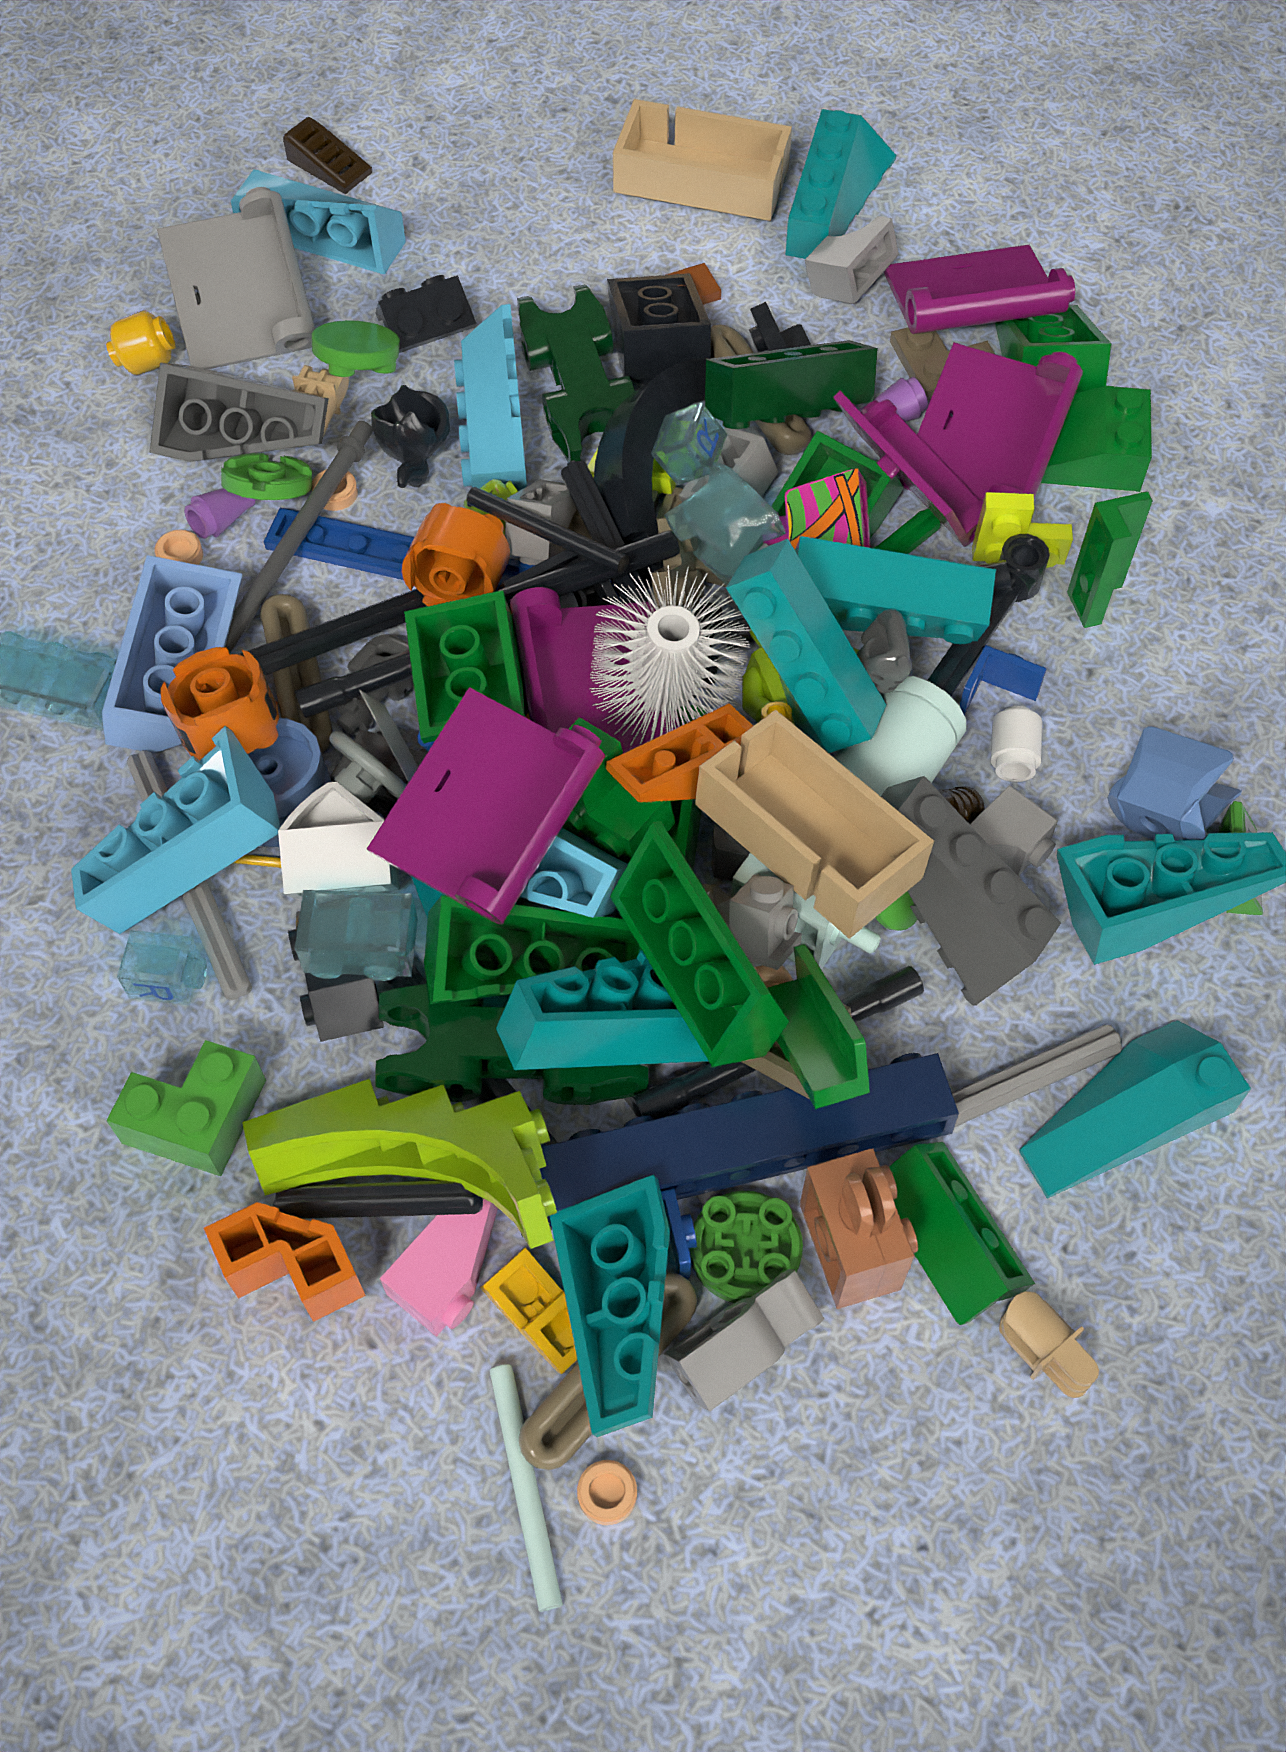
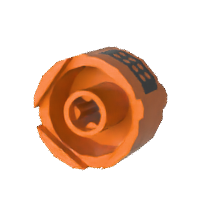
[160,647,279,760]

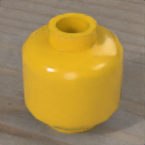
[106,310,176,375]

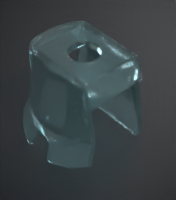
[664,462,786,585]

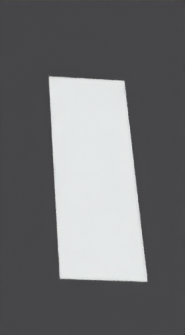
[359,690,418,782]

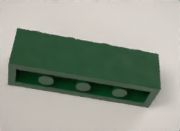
[705,340,878,429]

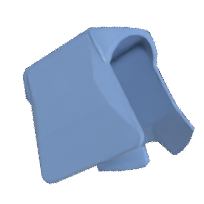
[1107,726,1242,841]

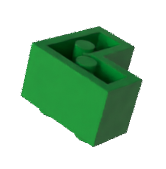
[563,717,675,863]

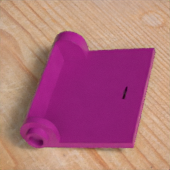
[883,244,1075,334]
[899,342,1083,501]
[833,391,984,547]
[510,587,680,753]
[367,687,605,925]

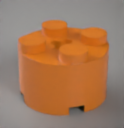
[402,503,510,606]

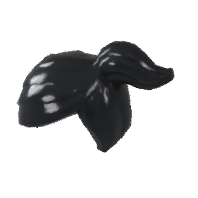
[371,385,450,488]

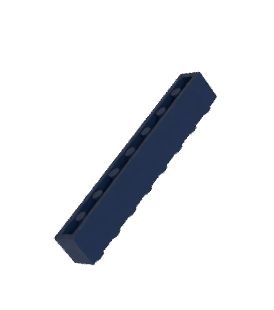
[521,1053,959,1237]

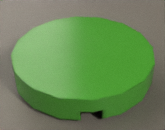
[221,453,312,500]

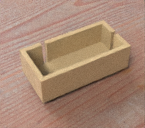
[613,99,792,221]
[695,710,934,939]

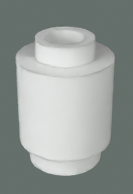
[991,706,1042,782]

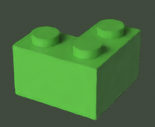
[106,1040,266,1176]

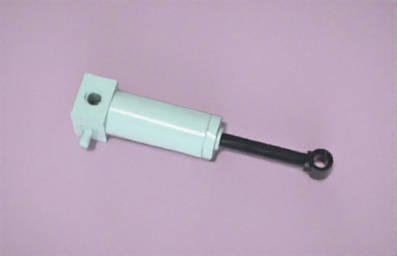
[731,534,1050,970]

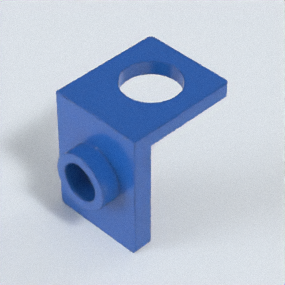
[960,645,1047,716]
[661,1189,697,1279]

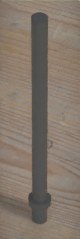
[225,421,373,653]

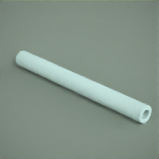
[489,1364,563,1612]

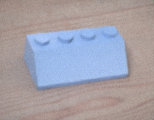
[102,555,242,753]

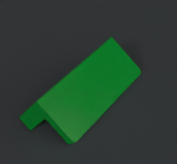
[1067,491,1153,628]
[768,944,870,1109]
[889,1142,1035,1325]

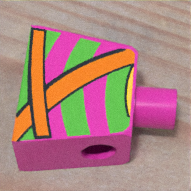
[761,469,871,550]

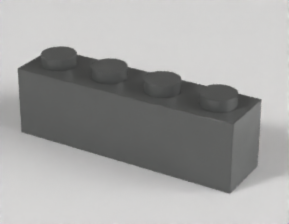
[881,776,1061,1006]

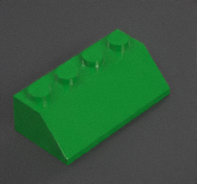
[610,822,789,1067]

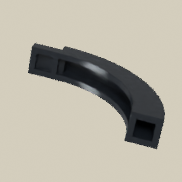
[594,358,710,590]

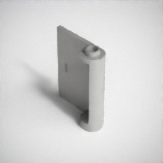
[157,187,315,370]

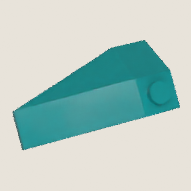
[1056,832,1286,965]
[1019,1020,1251,1199]
[550,1174,670,1437]

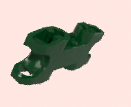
[517,284,635,462]
[375,983,649,1105]

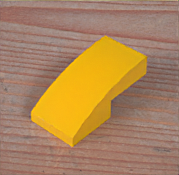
[480,1247,577,1374]

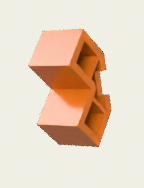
[204,1202,366,1322]

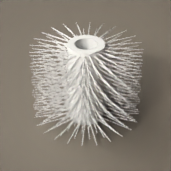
[589,565,751,745]

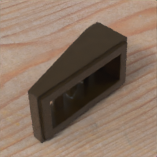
[283,117,373,194]

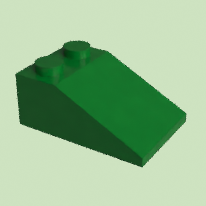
[995,305,1112,393]
[1041,386,1152,492]
[745,430,903,553]
[404,590,525,744]

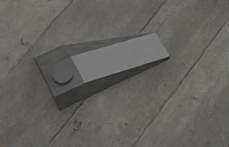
[149,363,329,462]

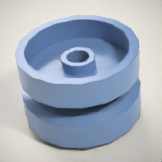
[248,718,332,847]

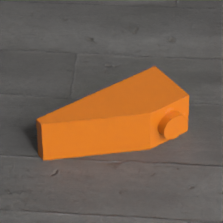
[606,703,753,802]

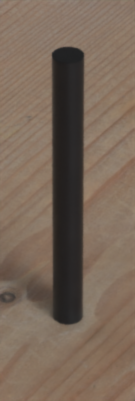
[466,487,629,574]

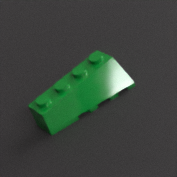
[424,895,642,1004]

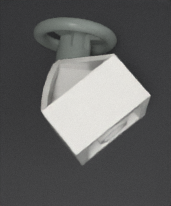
[278,731,407,900]

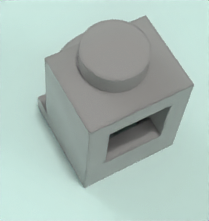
[729,874,802,970]

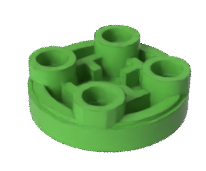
[312,320,399,377]
[690,1191,803,1303]

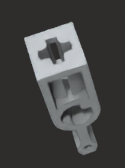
[664,1269,824,1411]

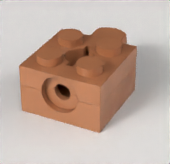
[800,1148,918,1309]

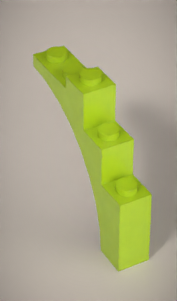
[242,1078,557,1249]

